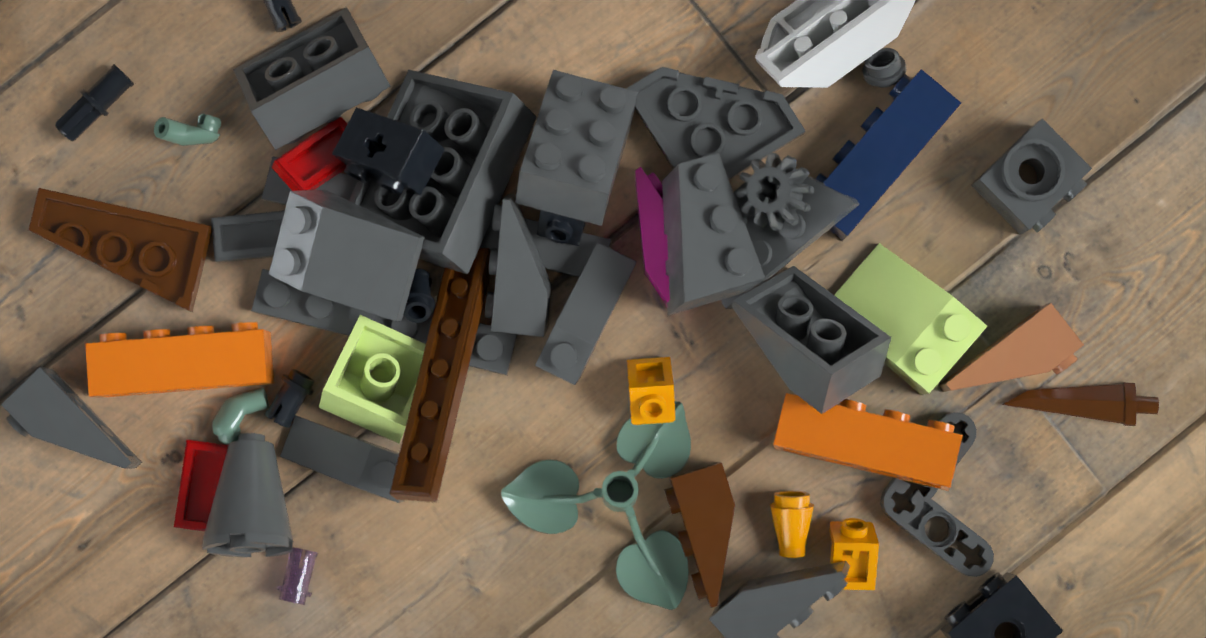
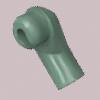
[154,113,222,146]
[212,387,269,444]

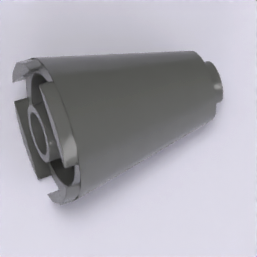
[202,433,293,557]

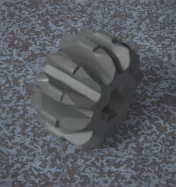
[735,153,815,231]

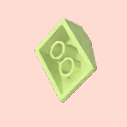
[834,243,987,395]

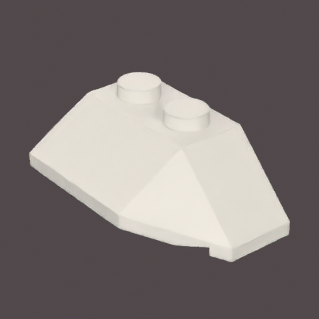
[755,0,916,88]

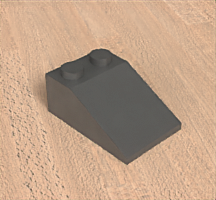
[269,190,425,321]
[732,266,891,414]

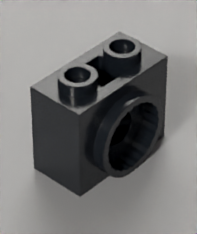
[940,572,1063,638]

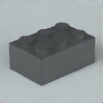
[515,70,638,226]

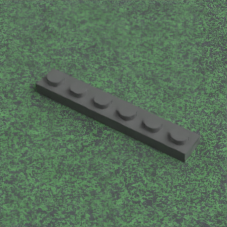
[251,269,518,375]

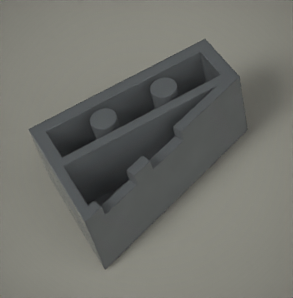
[662,153,765,316]

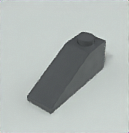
[535,242,637,385]
[1,367,142,469]
[280,415,405,503]

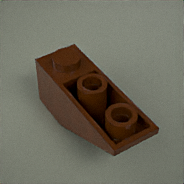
[664,462,735,608]

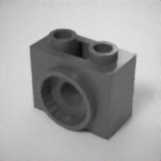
[971,118,1092,235]

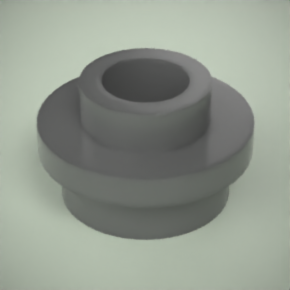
[862,48,907,88]

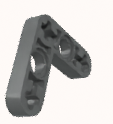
[880,412,994,577]

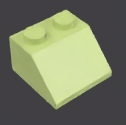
[319,315,426,444]

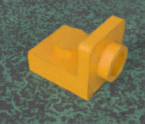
[627,357,676,425]
[829,518,879,590]

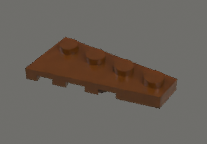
[29,188,212,312]

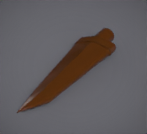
[1002,383,1159,426]

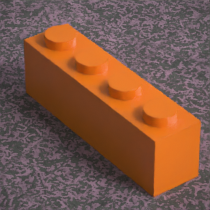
[85,322,274,398]
[773,393,963,491]

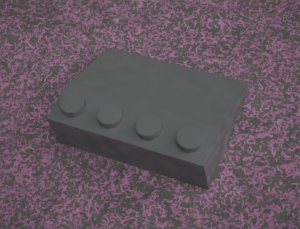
[349,70,537,274]

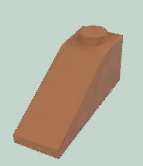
[938,303,1084,392]

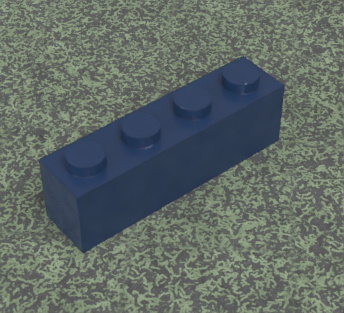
[815,69,961,241]

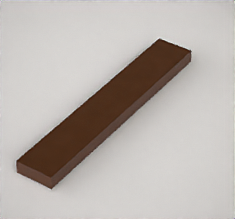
[389,248,491,502]

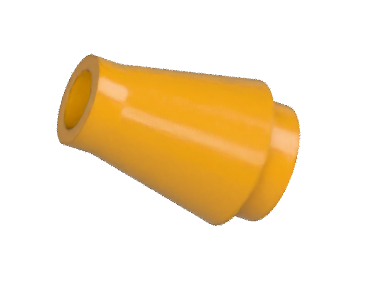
[770,491,814,558]

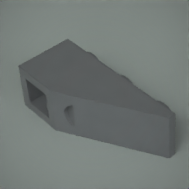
[485,194,552,337]
[709,561,850,638]

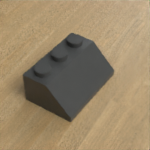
[233,7,391,150]

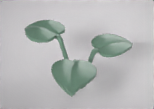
[501,401,691,610]

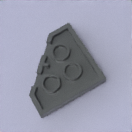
[626,67,806,180]

